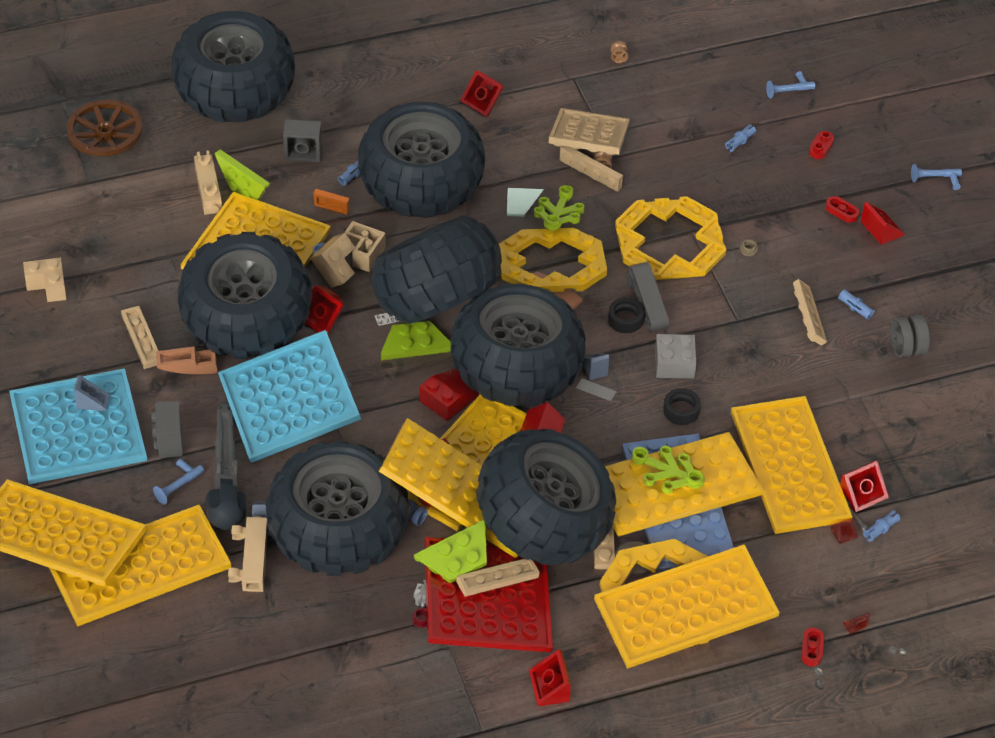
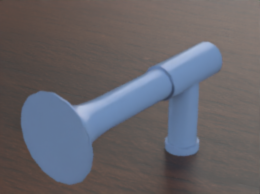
[766,71,815,99]
[911,164,962,190]
[153,458,204,504]

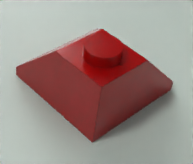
[460,70,504,117]
[305,285,344,334]

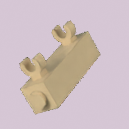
[194,150,222,215]
[228,516,268,592]

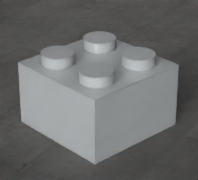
[655,334,696,379]

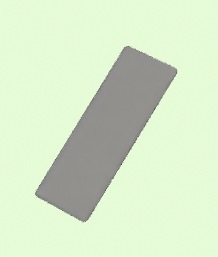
[576,378,616,401]

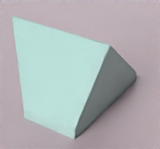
[507,188,544,217]

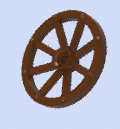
[67,100,142,156]

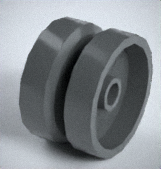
[890,313,930,358]

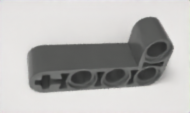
[626,262,669,332]

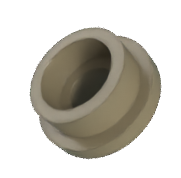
[740,239,758,256]

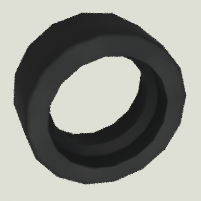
[608,298,644,333]
[663,388,701,425]

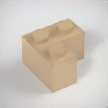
[344,221,386,272]
[310,233,356,288]
[23,257,66,302]

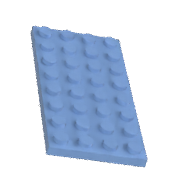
[622,433,734,574]

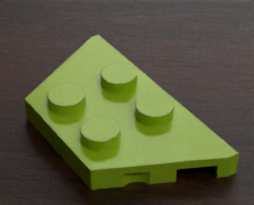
[215,149,270,200]
[381,321,451,361]
[414,520,487,583]

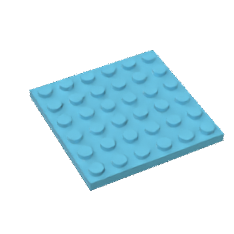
[218,330,361,463]
[9,368,147,485]

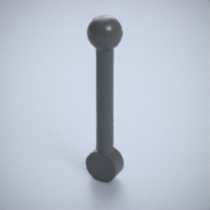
[847,501,869,532]

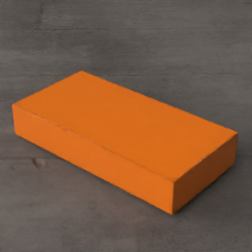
[313,189,350,215]

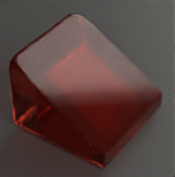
[829,519,858,544]
[843,612,870,634]

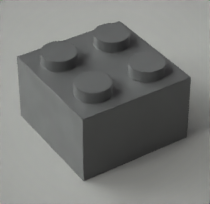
[283,120,322,162]
[152,401,183,458]

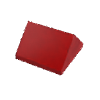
[861,201,905,245]
[520,402,565,433]
[840,461,889,512]
[529,649,571,706]

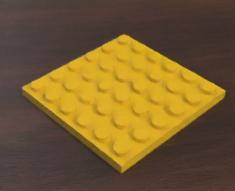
[181,192,331,269]

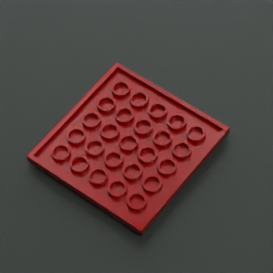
[424,537,553,653]

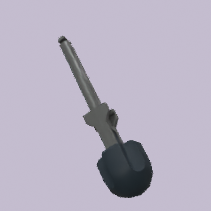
[206,403,246,530]

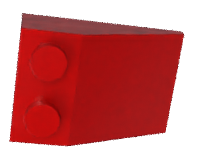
[419,368,480,422]

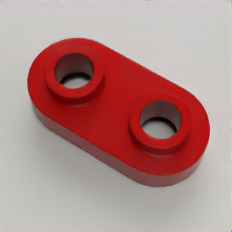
[809,131,834,159]
[826,196,859,223]
[801,627,824,666]

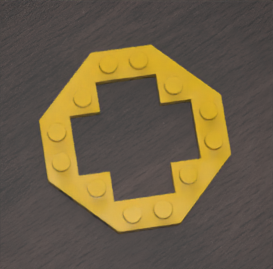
[615,196,726,280]
[499,228,607,292]
[599,539,710,644]

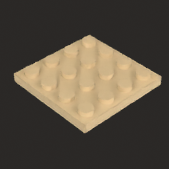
[549,108,630,155]

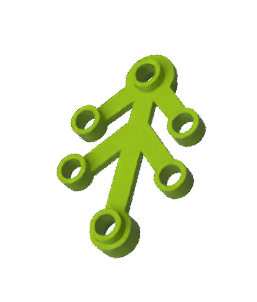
[534,185,585,231]
[632,446,705,494]

